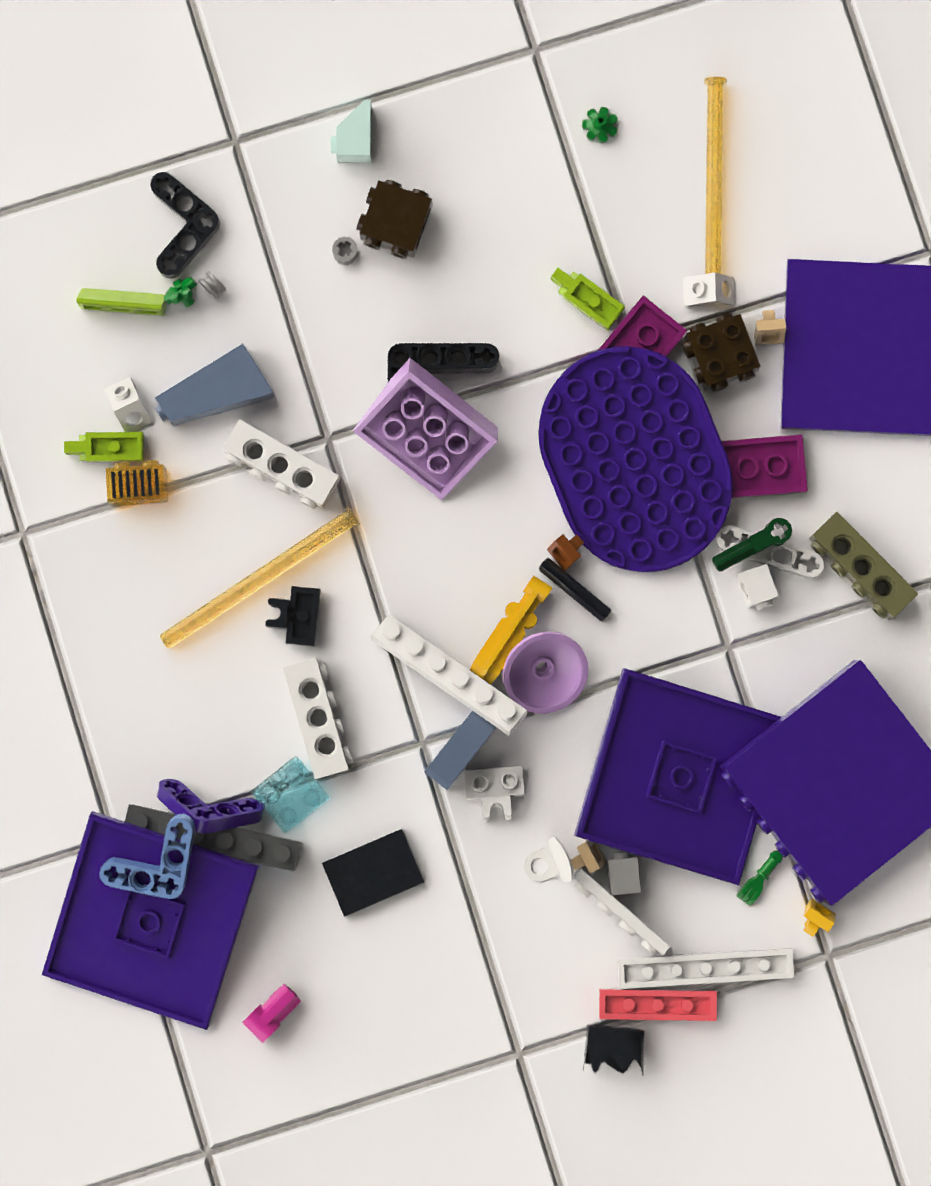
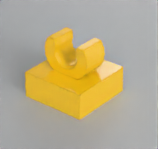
[803,898,836,937]

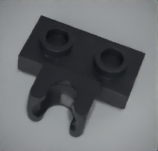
[265,586,321,647]

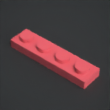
[599,989,717,1021]

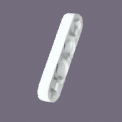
[715,525,824,579]

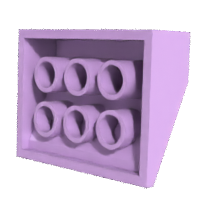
[353,358,498,500]

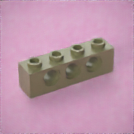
[809,512,918,620]

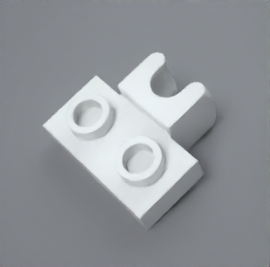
[465,766,525,822]

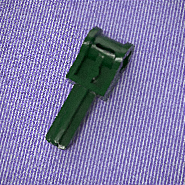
[712,518,792,572]

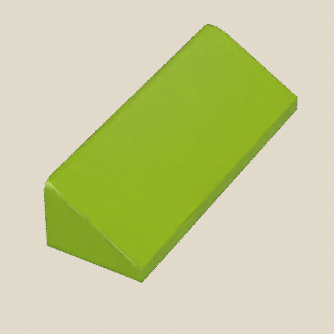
[76,288,166,316]

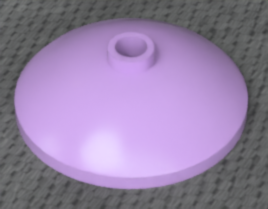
[503,632,588,714]

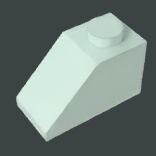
[331,99,372,163]

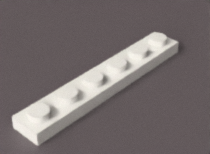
[371,615,527,736]
[617,948,795,989]

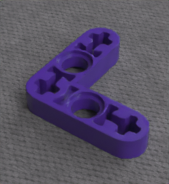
[157,779,264,834]

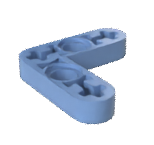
[100,814,195,899]

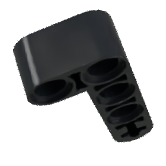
[387,343,499,382]

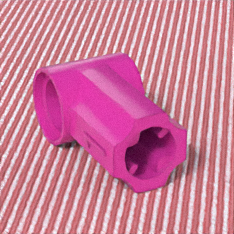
[242,983,302,1043]

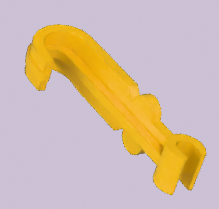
[470,575,553,685]

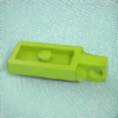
[550,267,626,331]
[64,432,144,463]

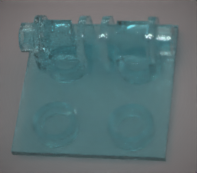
[250,756,330,833]

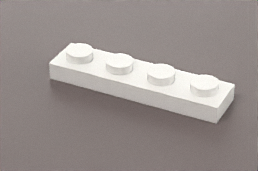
[573,869,670,955]

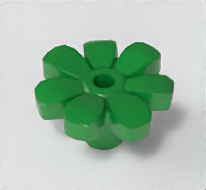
[582,107,618,143]
[164,277,197,308]

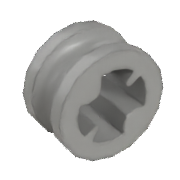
[332,237,358,265]
[198,271,226,299]

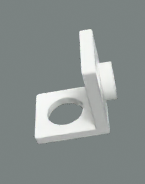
[683,272,735,307]
[105,377,152,432]

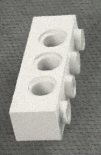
[222,419,340,509]
[283,658,353,780]

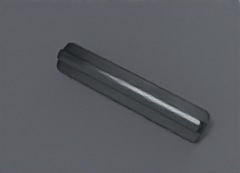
[539,558,611,621]

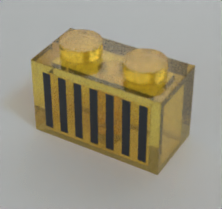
[105,460,169,506]

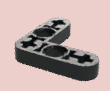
[150,172,220,279]

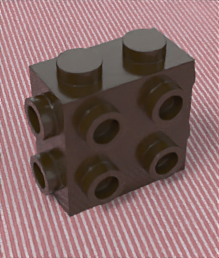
[357,180,433,259]
[682,313,761,392]

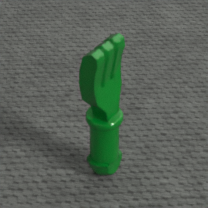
[736,850,783,906]

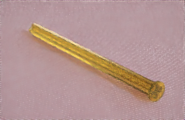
[704,77,727,303]
[160,506,360,648]

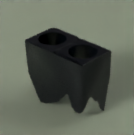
[583,1024,644,1076]

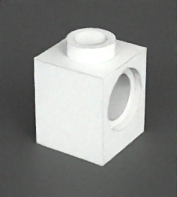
[737,564,779,611]

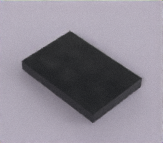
[322,829,424,917]

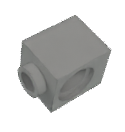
[607,852,641,895]

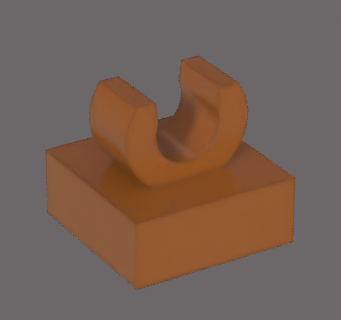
[546,534,584,571]

